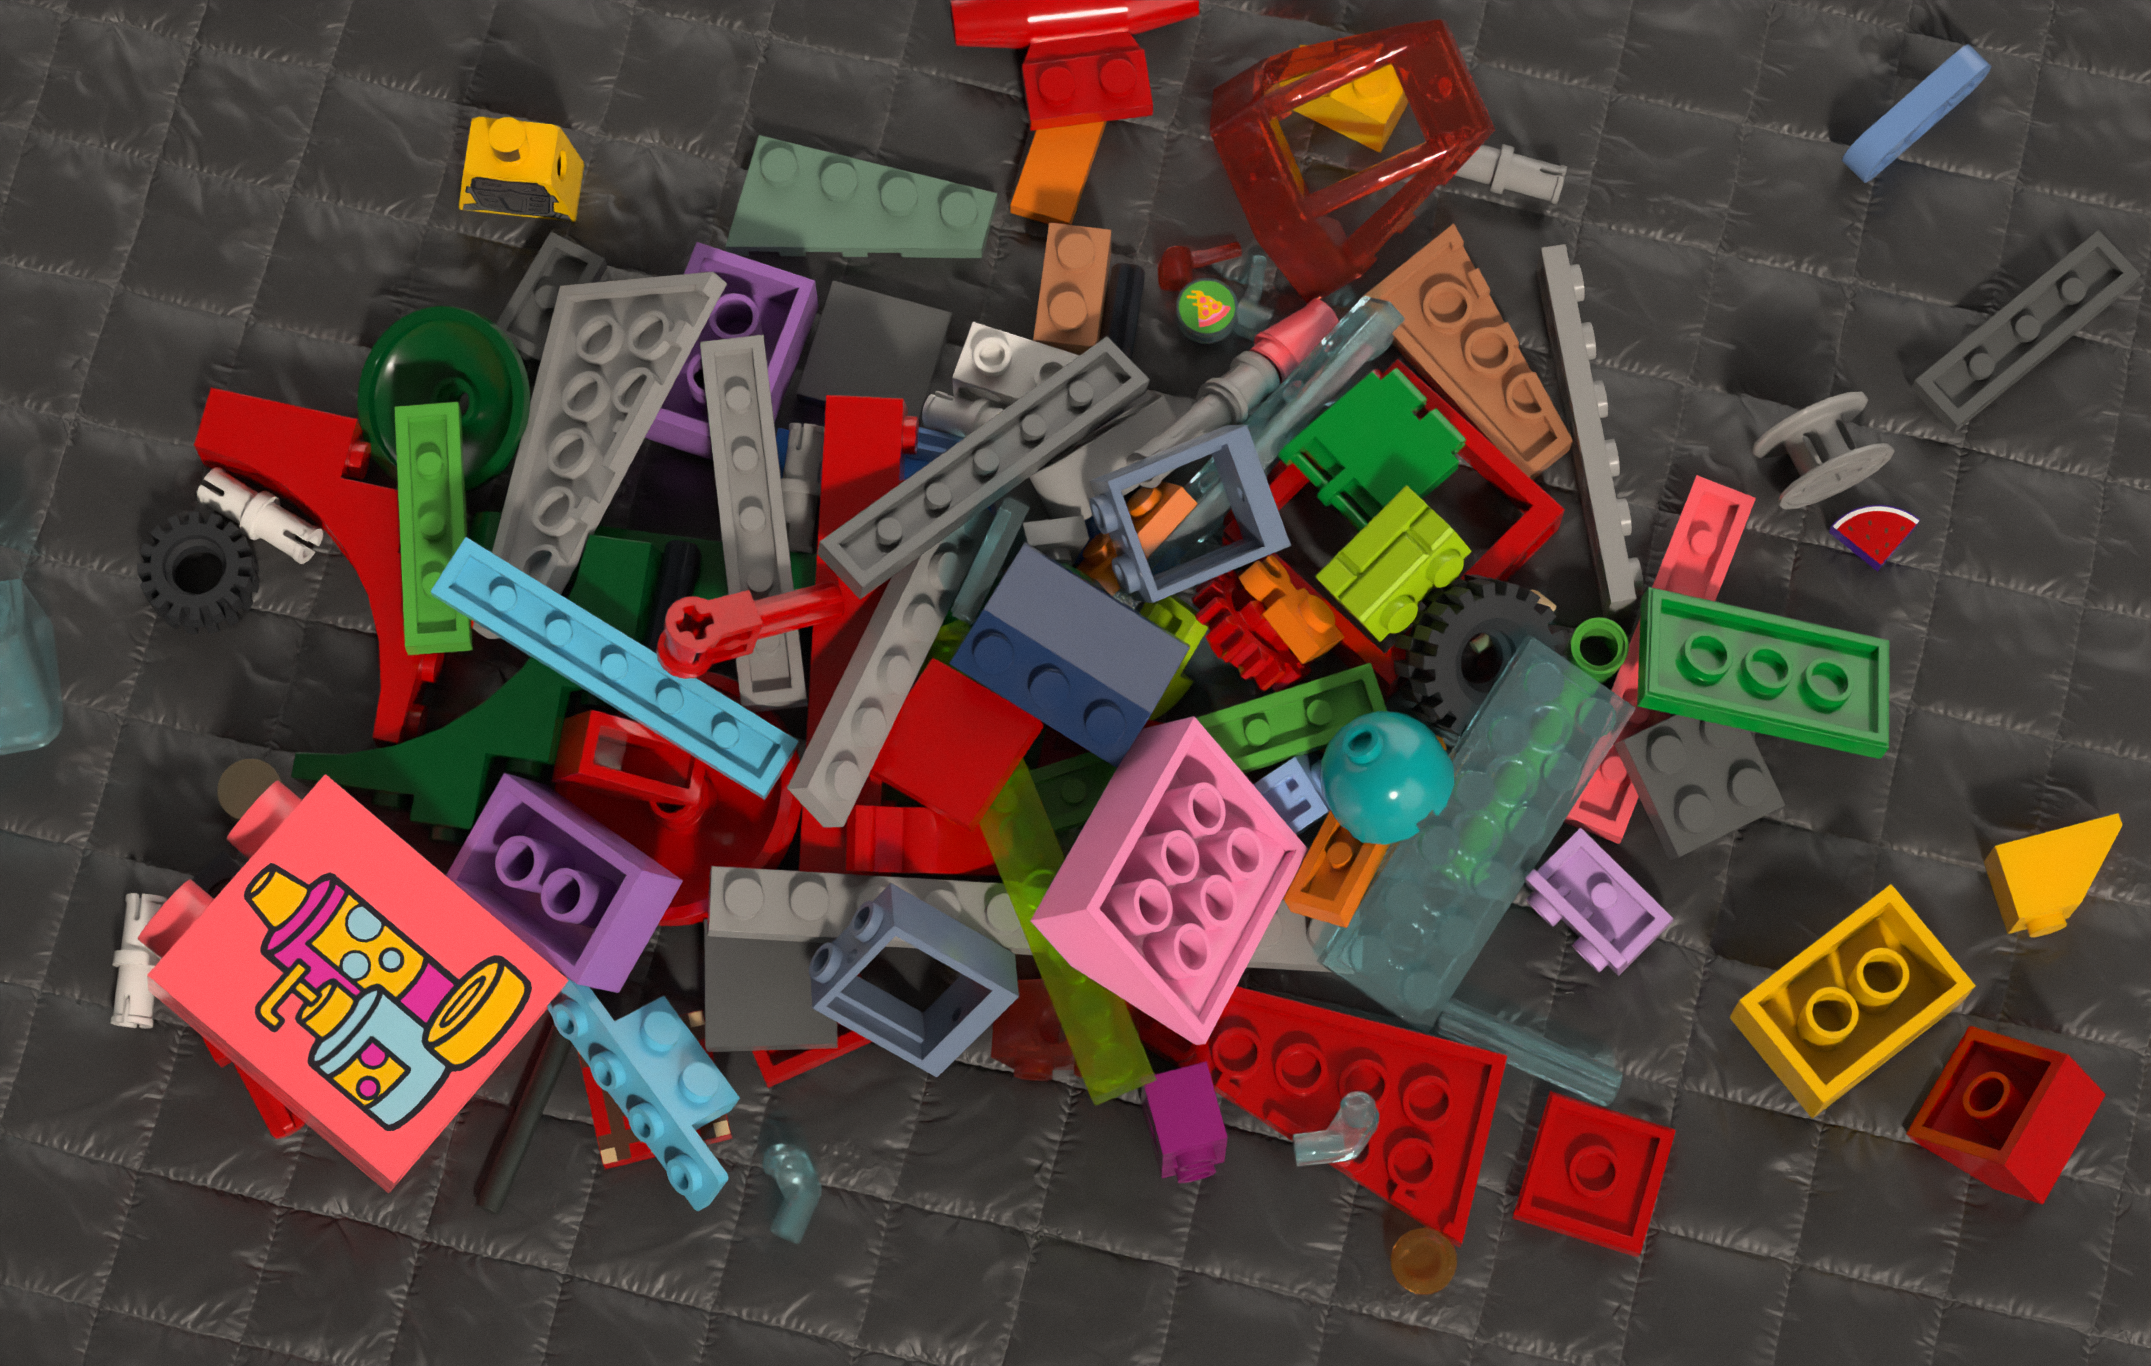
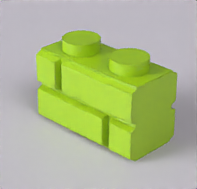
[1315,485,1471,642]

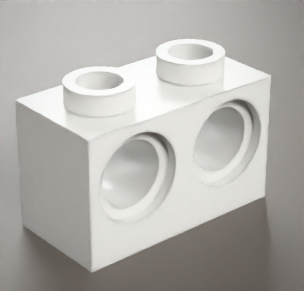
[952,322,1079,409]

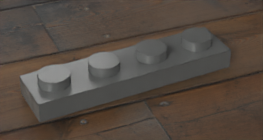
[1911,230,2141,434]

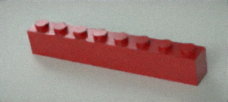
[799,395,919,877]

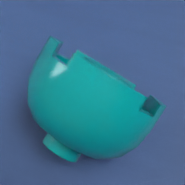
[1320,711,1454,845]

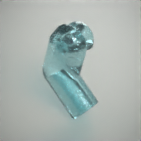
[1293,1091,1379,1167]

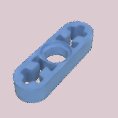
[1842,44,1991,183]

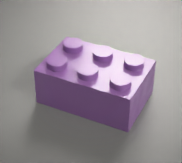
[645,242,819,461]
[446,773,683,993]

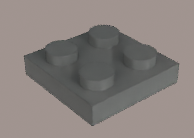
[1614,715,1785,861]

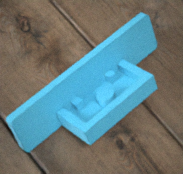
[547,977,740,1211]

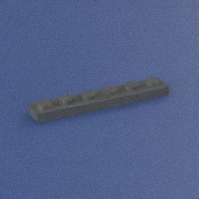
[817,336,1150,599]

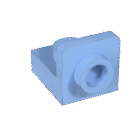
[1253,753,1330,836]

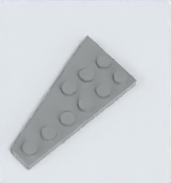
[473,272,727,639]

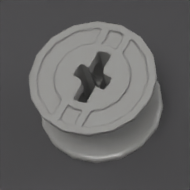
[1751,391,1895,509]

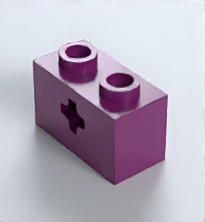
[1141,1061,1228,1183]

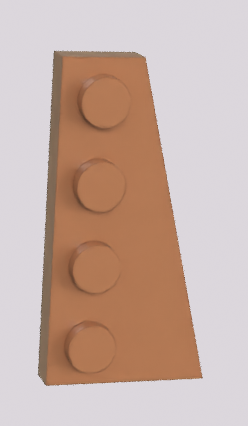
[1359,223,1573,480]

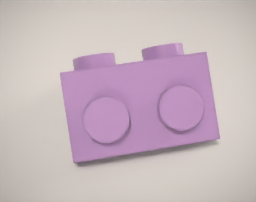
[1525,828,1673,976]

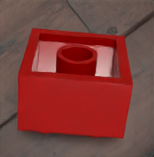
[1906,1025,2106,1205]

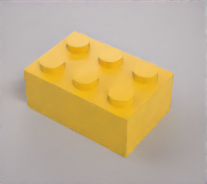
[1729,884,1976,1119]

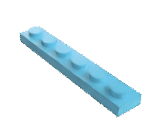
[430,537,799,800]

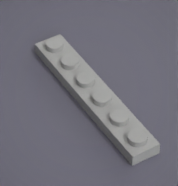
[1535,244,1644,620]
[700,335,808,713]
[787,508,994,827]

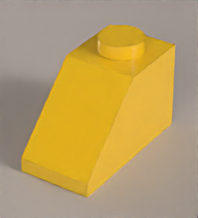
[1272,45,1413,153]
[1984,813,2122,937]

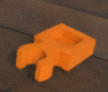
[1239,555,1344,664]

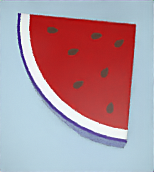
[1829,505,1920,572]

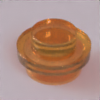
[1391,1228,1458,1295]

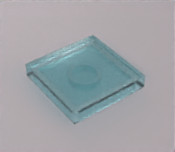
[950,493,1030,626]

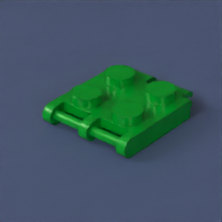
[1278,368,1467,533]

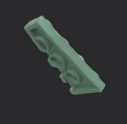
[725,135,998,258]

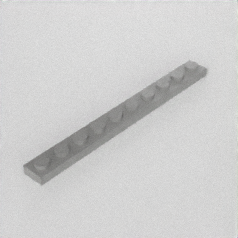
[707,866,1357,973]

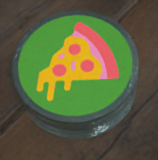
[1176,278,1238,344]

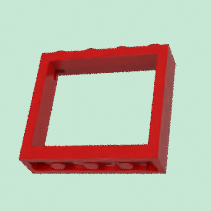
[1222,359,1565,702]

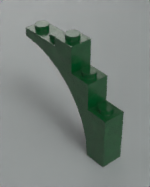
[291,534,663,846]

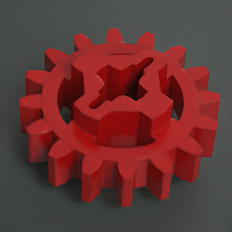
[1192,569,1315,692]

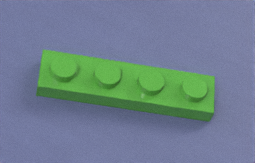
[395,402,473,655]

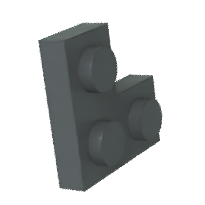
[496,232,607,367]

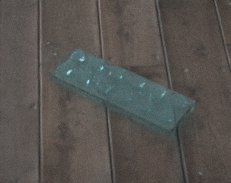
[1316,636,1636,1034]

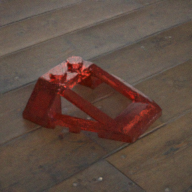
[1209,19,1496,303]

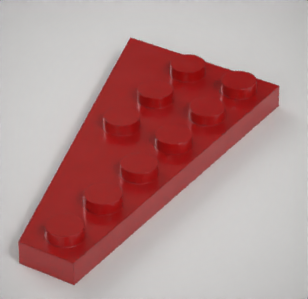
[1111,986,1508,1248]

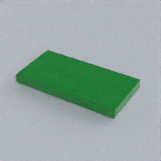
[1637,587,1889,759]

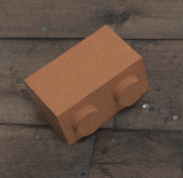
[1033,223,1111,356]

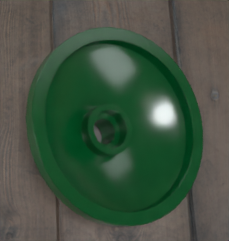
[357,306,530,493]

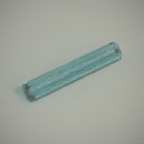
[1436,998,1623,1106]

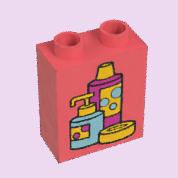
[138,774,569,1193]

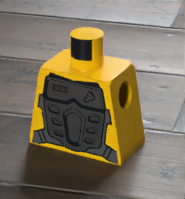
[459,117,584,222]

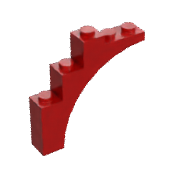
[194,388,474,749]

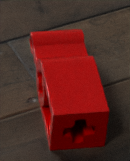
[846,805,1011,876]

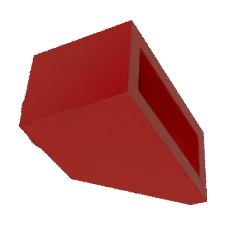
[551,710,706,806]

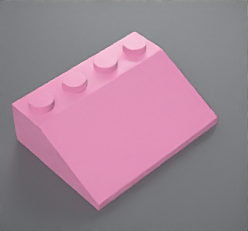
[1030,716,1309,1045]

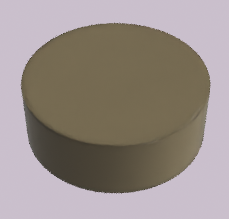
[217,759,283,823]

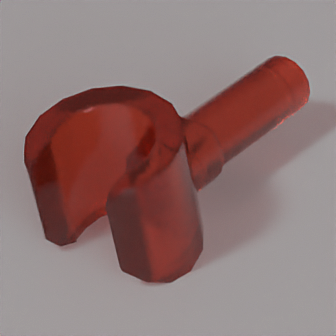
[1157,241,1242,291]

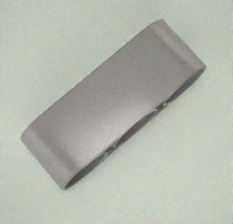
[1029,394,1176,520]

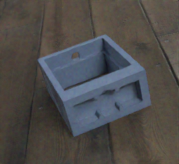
[1089,425,1291,603]
[809,883,1019,1077]

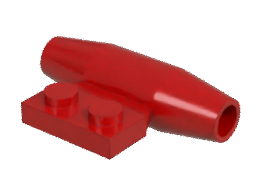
[949,0,1199,131]

